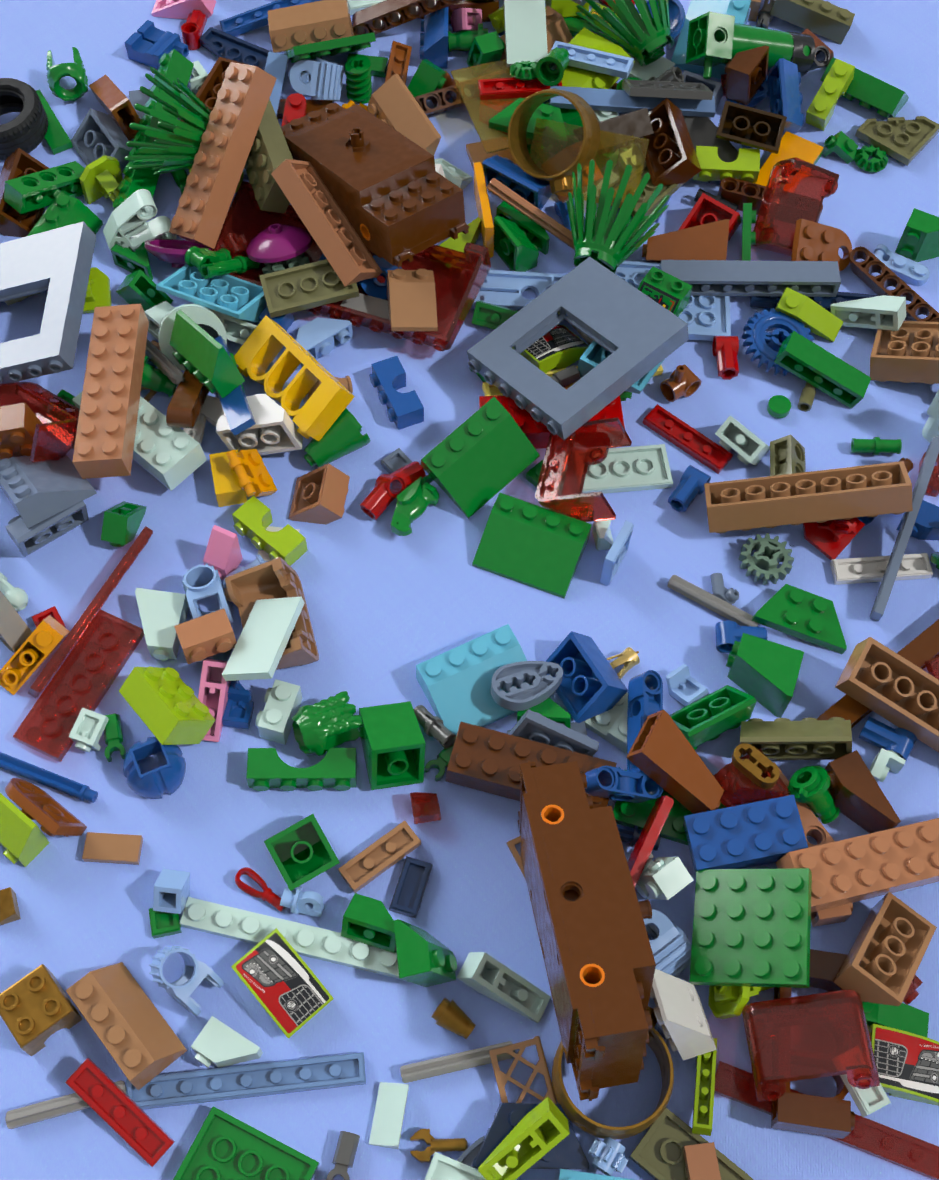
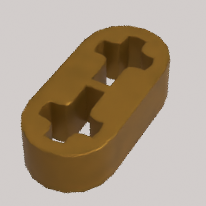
[732,743,780,789]

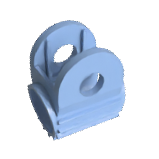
[289,57,344,100]
[182,564,233,623]
[643,909,692,977]
[148,945,225,1016]

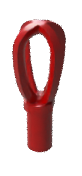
[235,867,285,912]

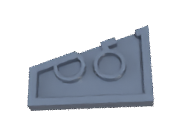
[508,709,600,756]

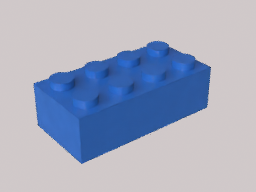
[683,795,808,876]

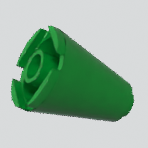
[303,408,371,468]

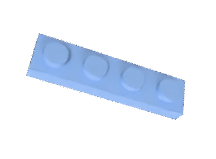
[551,41,634,79]

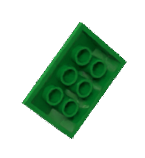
[420,397,540,519]
[472,493,592,598]

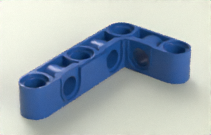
[585,670,663,803]

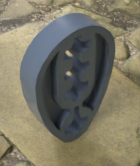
[490,661,563,711]

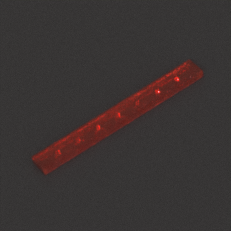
[28,526,153,698]
[714,1061,939,1180]

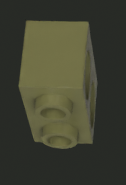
[770,434,806,476]

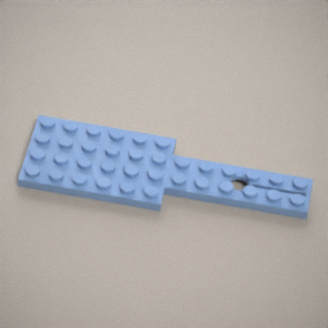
[462,261,731,341]

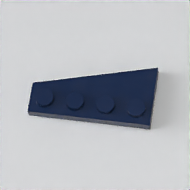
[200,27,272,70]

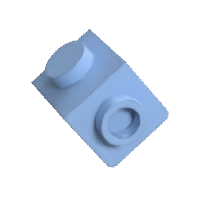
[666,664,709,707]

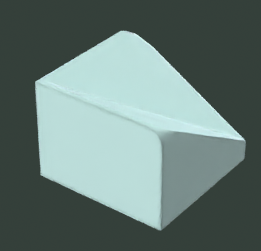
[592,516,614,551]

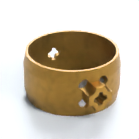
[508,88,601,193]
[552,1006,674,1140]

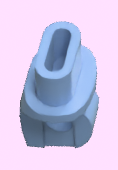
[280,886,324,917]

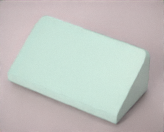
[434,158,473,190]
[369,1082,409,1150]

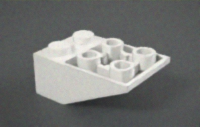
[650,969,717,1061]

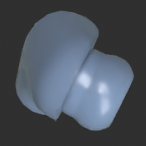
[710,573,739,604]

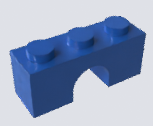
[369,356,424,430]

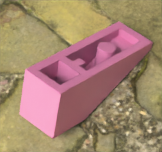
[151,0,216,20]
[198,659,231,742]

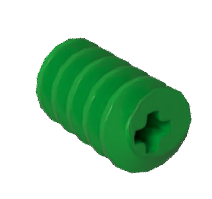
[345,56,372,104]

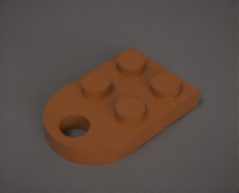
[791,219,852,271]
[5,778,87,837]

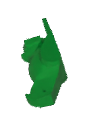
[390,474,440,536]

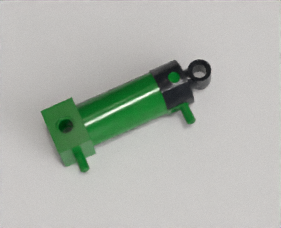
[686,11,830,79]

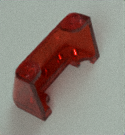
[752,157,839,257]
[742,990,880,1101]

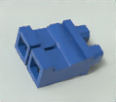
[124,20,189,70]

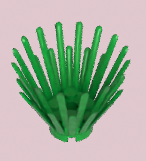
[576,0,675,66]
[125,67,211,175]
[566,159,670,274]

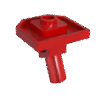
[803,517,865,560]

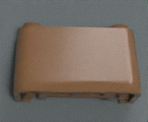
[224,557,319,670]

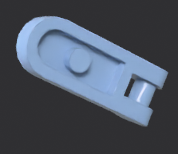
[874,244,930,286]

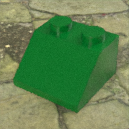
[895,208,939,262]
[494,216,539,272]
[264,813,340,891]
[394,919,457,987]

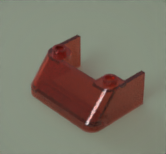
[0,382,80,462]
[535,417,632,522]

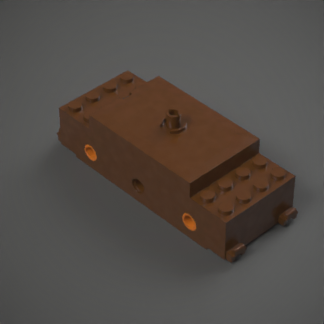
[281,102,469,268]
[518,760,656,1101]

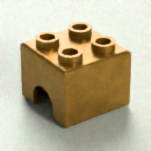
[0,964,83,1057]

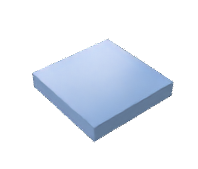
[600,520,634,586]

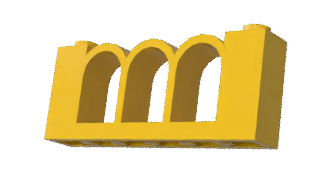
[234,315,355,441]

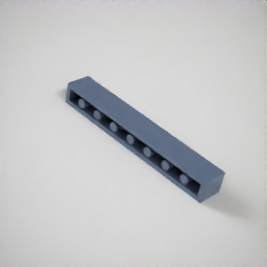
[659,260,841,297]

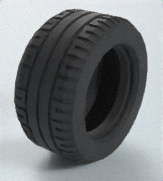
[0,78,48,160]

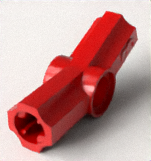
[360,461,426,520]

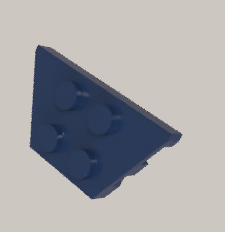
[472,1103,589,1170]

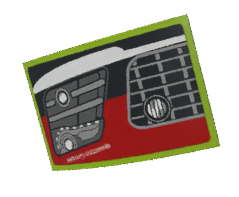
[512,324,589,373]
[231,928,334,1038]
[865,1024,939,1106]

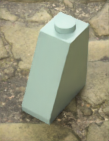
[135,588,190,661]

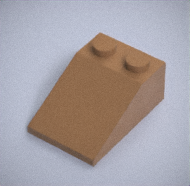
[387,269,438,331]

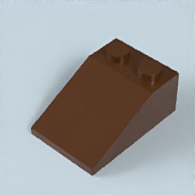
[825,750,901,833]

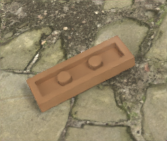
[338,820,421,893]

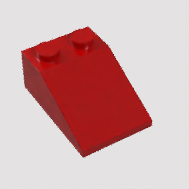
[679,193,742,241]

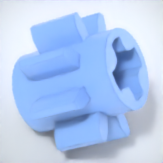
[588,1137,628,1176]

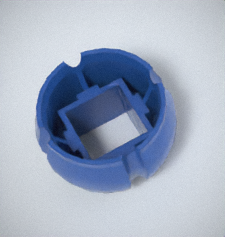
[123,737,186,799]

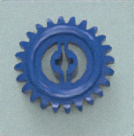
[742,308,814,376]

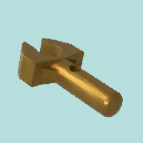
[410,1129,468,1163]

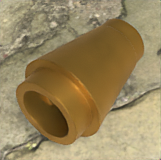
[431,998,476,1039]

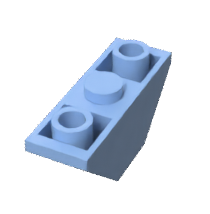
[296,317,353,371]

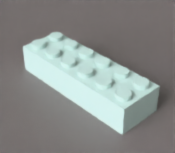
[72,392,207,491]

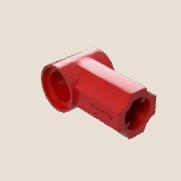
[181,10,207,50]
[712,336,739,380]

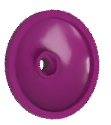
[246,224,313,263]
[145,239,212,268]

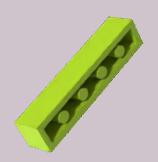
[692,1038,717,1136]

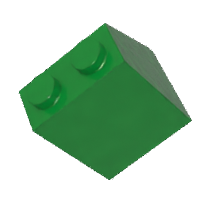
[726,633,804,718]
[359,701,426,790]

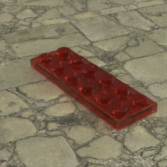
[13,609,144,762]

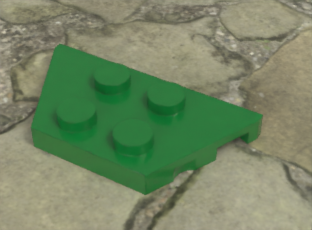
[488,98,568,148]
[751,584,847,654]

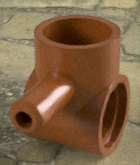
[660,365,702,402]

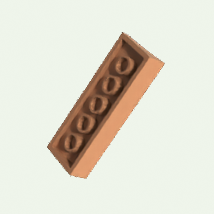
[271,159,382,287]

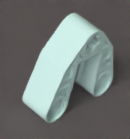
[103,189,177,252]

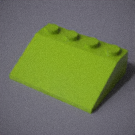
[561,28,635,89]

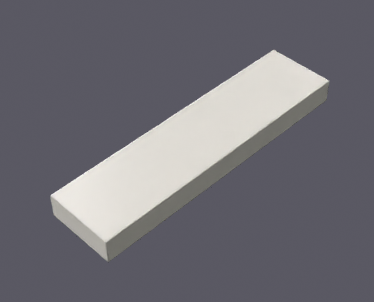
[830,553,933,585]

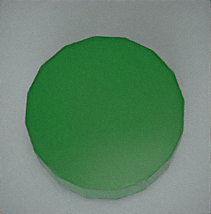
[767,395,791,418]

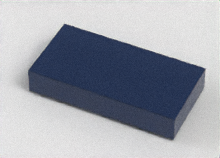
[389,856,433,919]

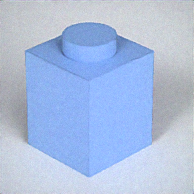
[153,869,191,914]

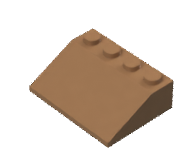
[870,321,939,384]

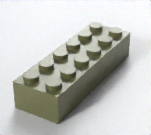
[244,98,293,214]

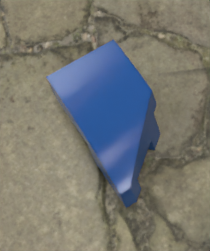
[222,680,254,729]

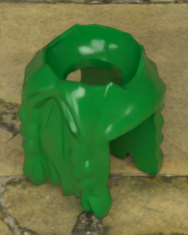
[46,47,89,101]
[292,691,363,756]

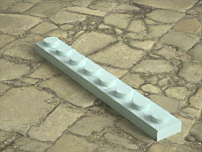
[179,897,399,979]

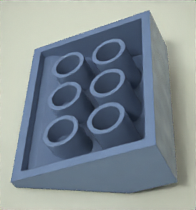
[0,455,97,528]

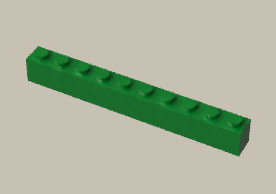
[112,49,194,211]

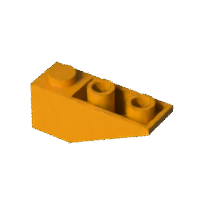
[0,615,70,695]

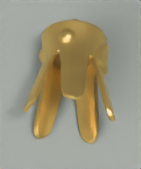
[606,647,640,679]

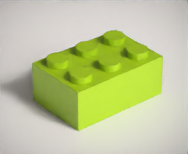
[119,666,216,745]

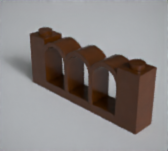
[771,949,855,1139]

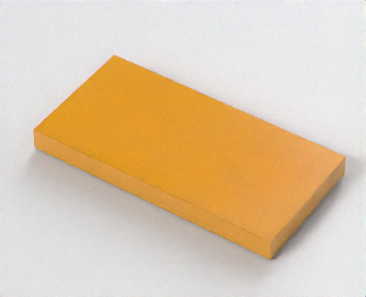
[755,131,824,194]
[473,162,494,258]

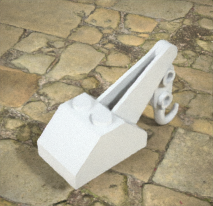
[183,393,303,455]

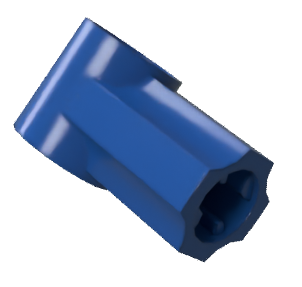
[668,465,711,512]
[715,620,768,653]
[858,716,917,761]

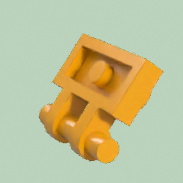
[226,449,277,497]

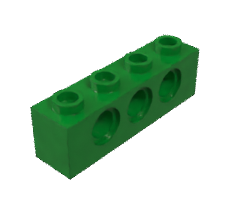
[4,161,85,214]

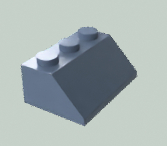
[71,108,133,173]
[5,501,89,557]

